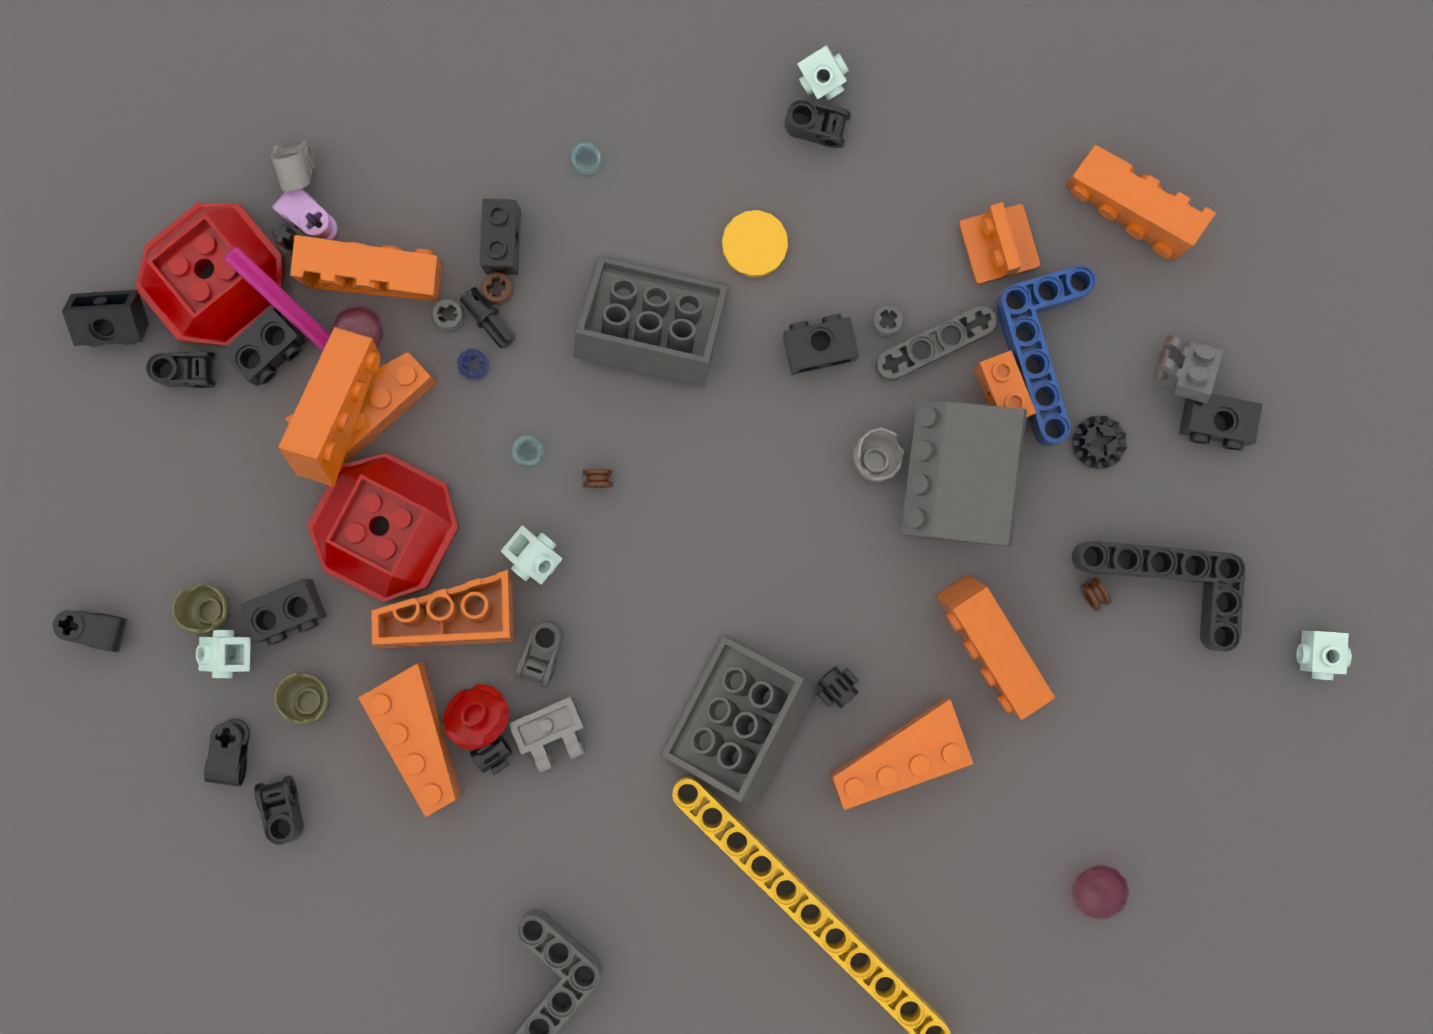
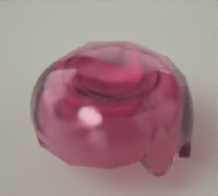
[332,305,384,349]
[1072,865,1129,920]

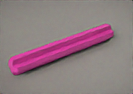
[224,247,331,350]

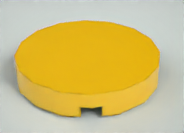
[722,210,788,278]

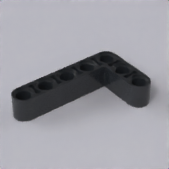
[1072,541,1246,652]

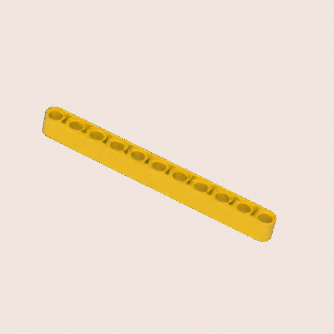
[672,775,951,1034]

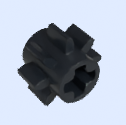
[817,666,859,708]
[470,735,513,775]

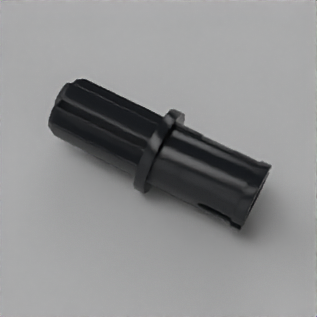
[272,224,303,256]
[460,287,515,348]

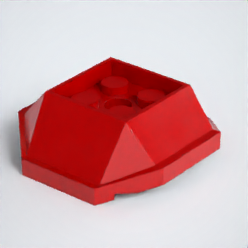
[135,203,285,347]
[306,452,460,602]

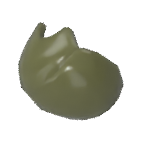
[172,583,230,635]
[273,672,330,725]

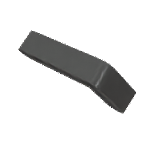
[512,909,602,1034]

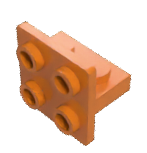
[959,202,1040,285]

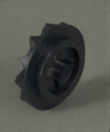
[1072,416,1127,469]

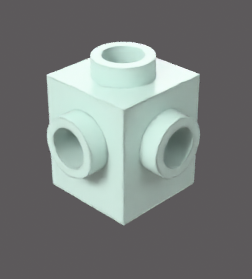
[797,45,849,101]
[501,525,563,585]
[196,630,251,678]
[1296,630,1352,680]

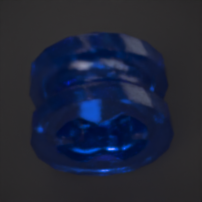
[457,349,489,381]

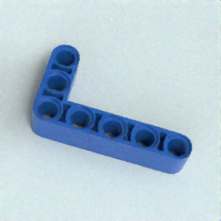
[996,266,1096,446]

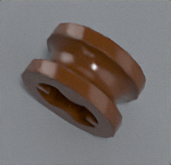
[482,272,513,305]
[582,469,613,488]
[1080,577,1111,611]

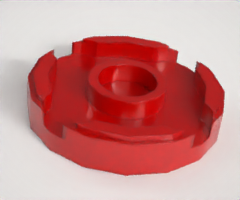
[443,684,509,750]

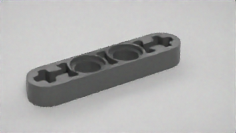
[875,305,997,381]

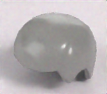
[853,427,904,482]

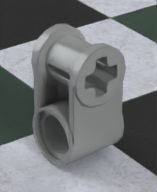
[271,139,315,191]

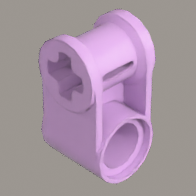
[272,188,338,240]

